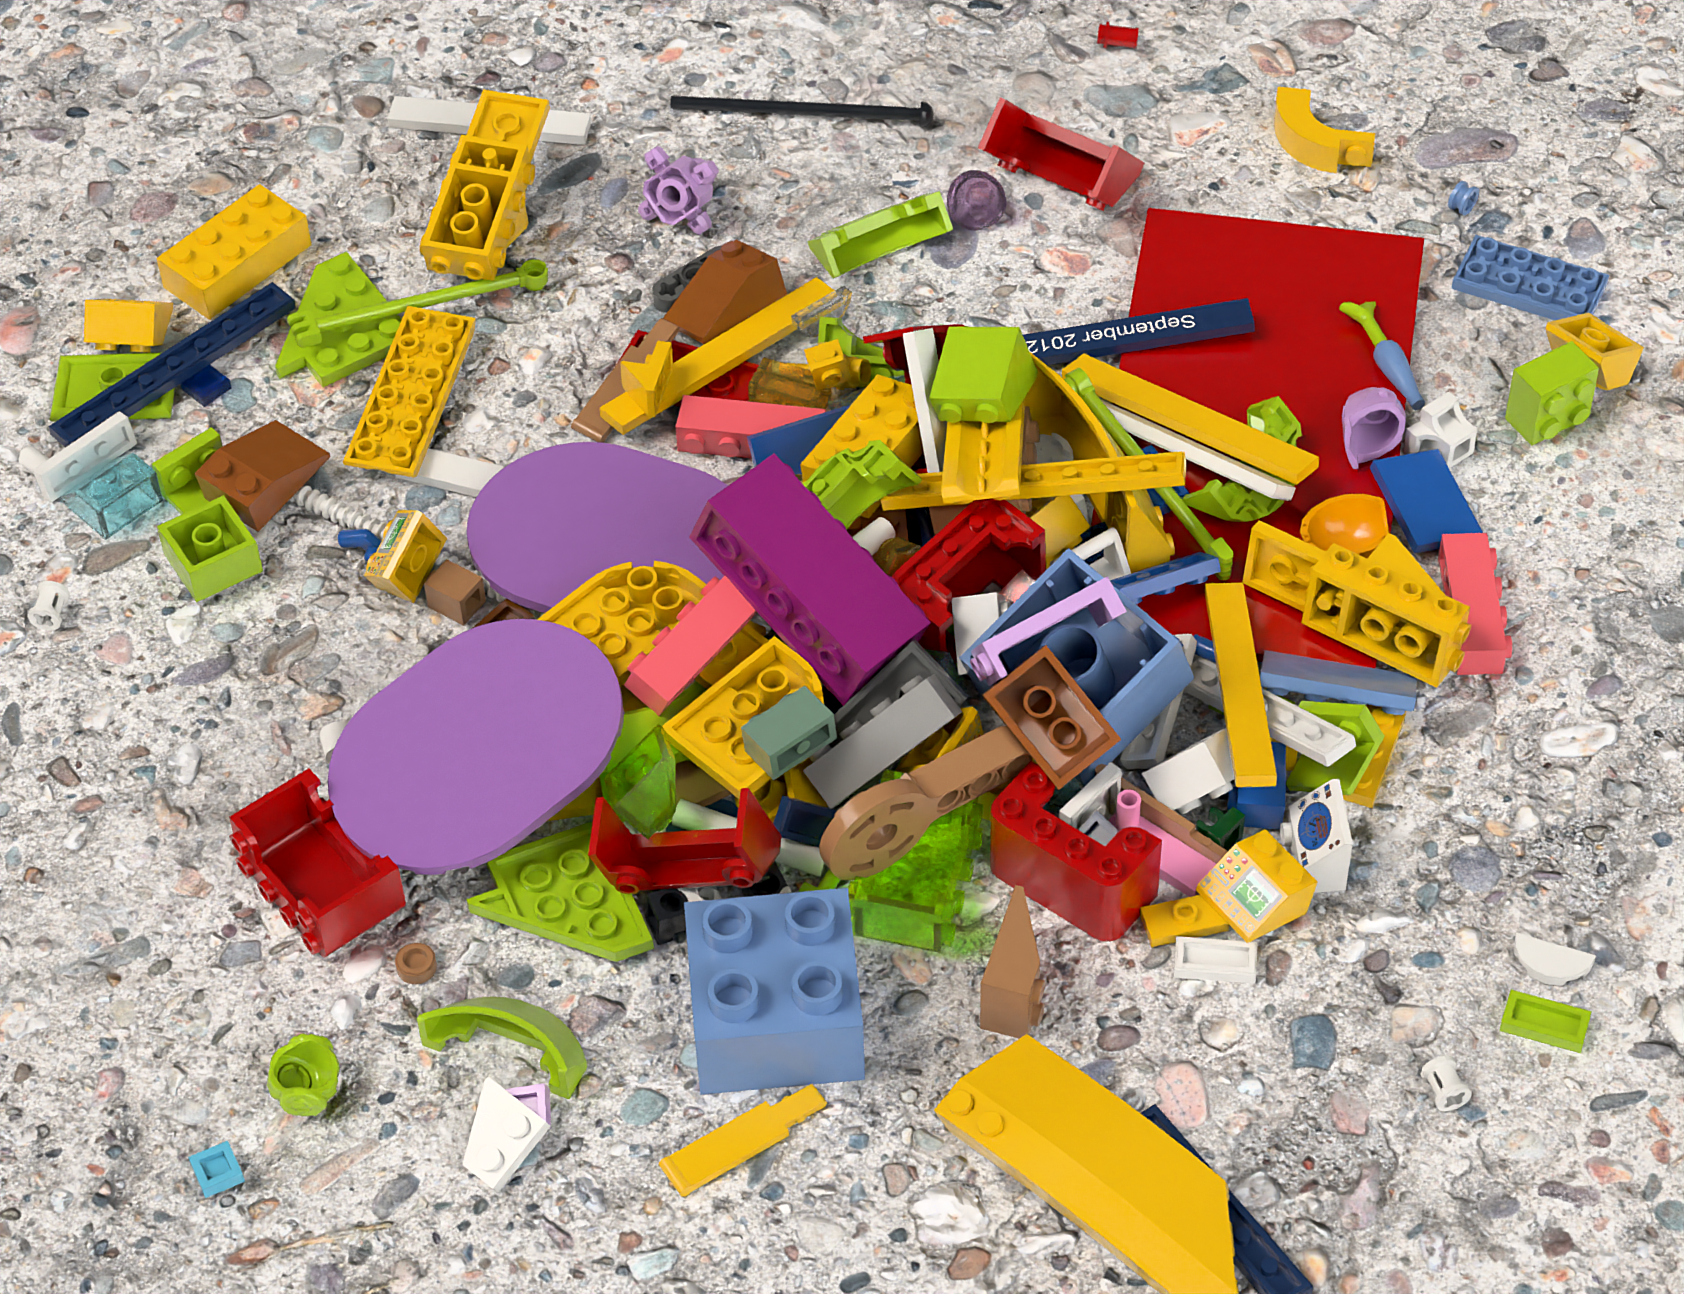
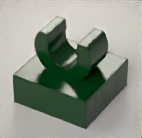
[1196,807,1245,851]

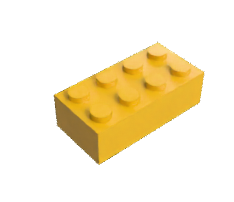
[156,184,312,320]
[800,374,924,518]

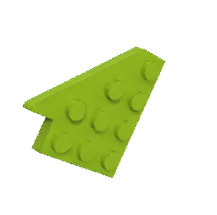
[275,251,402,387]
[466,821,654,962]

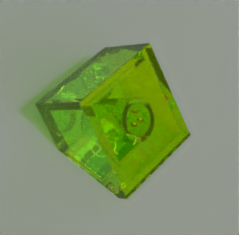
[604,723,676,839]

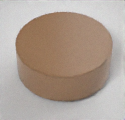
[395,943,437,984]

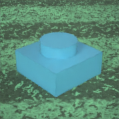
[188,1141,245,1198]

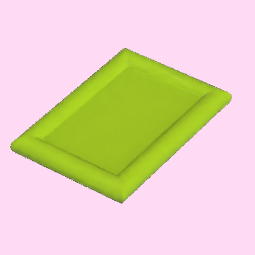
[50,353,175,422]

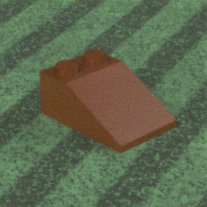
[663,239,787,344]
[194,420,331,532]
[982,645,1122,790]

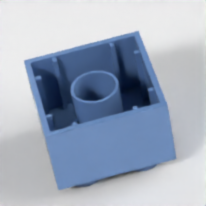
[959,548,1194,787]
[684,888,865,1095]

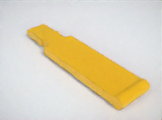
[658,1084,827,1197]

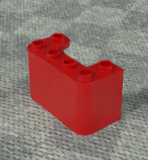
[892,498,1046,672]
[990,761,1162,942]
[229,768,406,958]

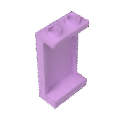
[970,576,1127,686]

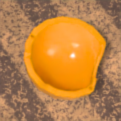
[1300,494,1389,558]

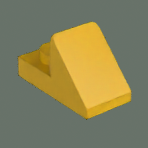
[620,340,673,417]

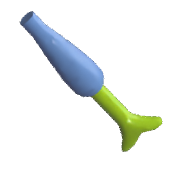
[1339,301,1425,410]

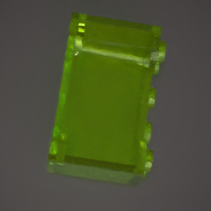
[848,769,984,953]

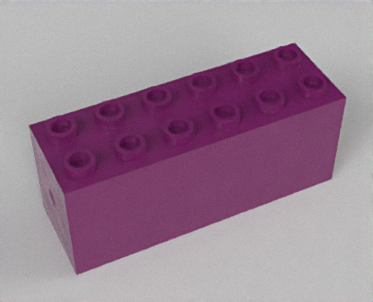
[689,454,931,706]

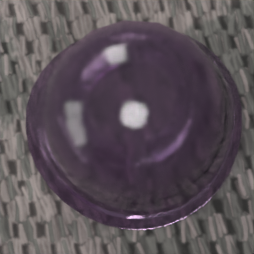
[947,170,1007,230]

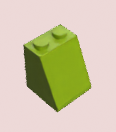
[929,326,1038,423]

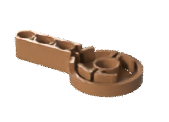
[819,726,1032,880]

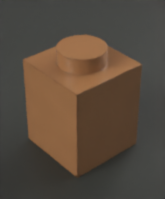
[424,559,486,626]

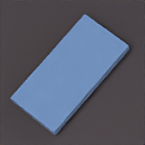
[1451,235,1609,320]
[1260,650,1417,715]

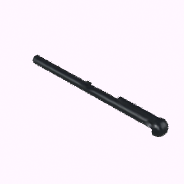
[670,95,934,127]

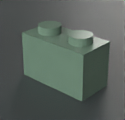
[741,686,837,780]

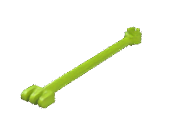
[287,259,548,347]
[1064,368,1233,580]

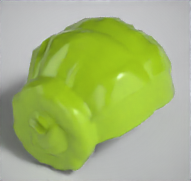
[267,1033,340,1116]

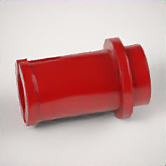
[1097,21,1139,49]

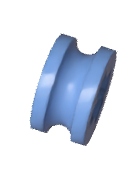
[1448,180,1480,216]

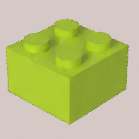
[1505,341,1599,446]
[157,495,263,603]

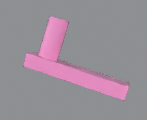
[1108,790,1216,897]

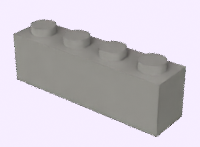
[803,674,962,808]

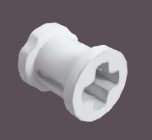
[27,581,70,630]
[1420,1055,1472,1112]

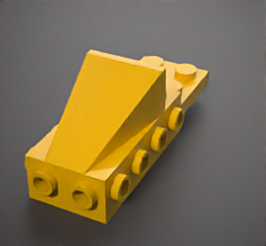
[420,89,550,281]
[1242,520,1471,688]

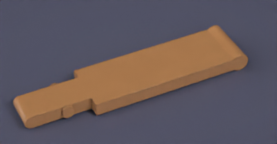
[571,318,680,443]
[1095,764,1228,864]

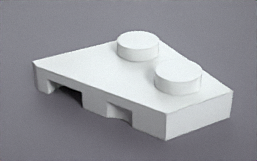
[463,1077,551,1193]

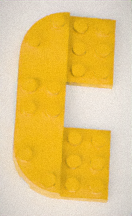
[537,561,824,799]

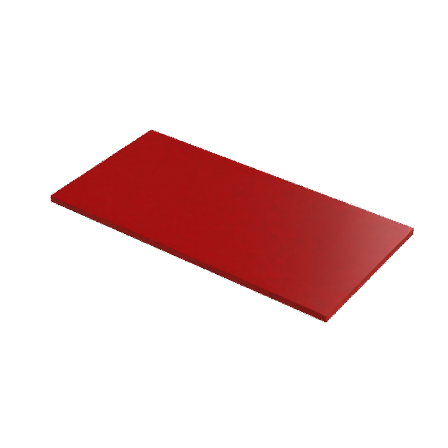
[1084,207,1424,669]

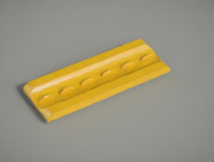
[343,306,476,478]
[941,398,1025,505]

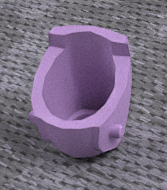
[1342,387,1406,469]

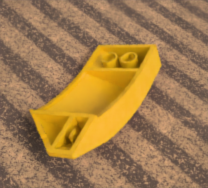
[1025,352,1175,574]
[934,1034,1239,1294]

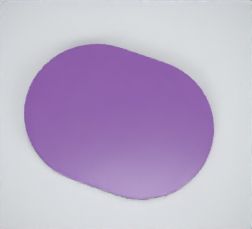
[467,442,728,613]
[328,619,624,875]

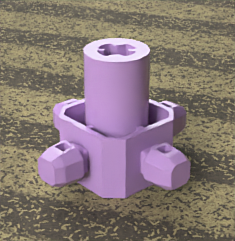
[638,146,719,235]

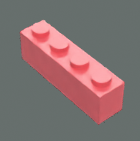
[675,395,826,459]
[1438,533,1512,675]
[624,576,757,716]

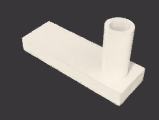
[19,411,137,503]

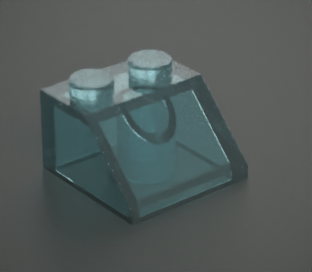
[60,453,163,540]

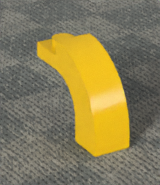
[1274,87,1375,173]

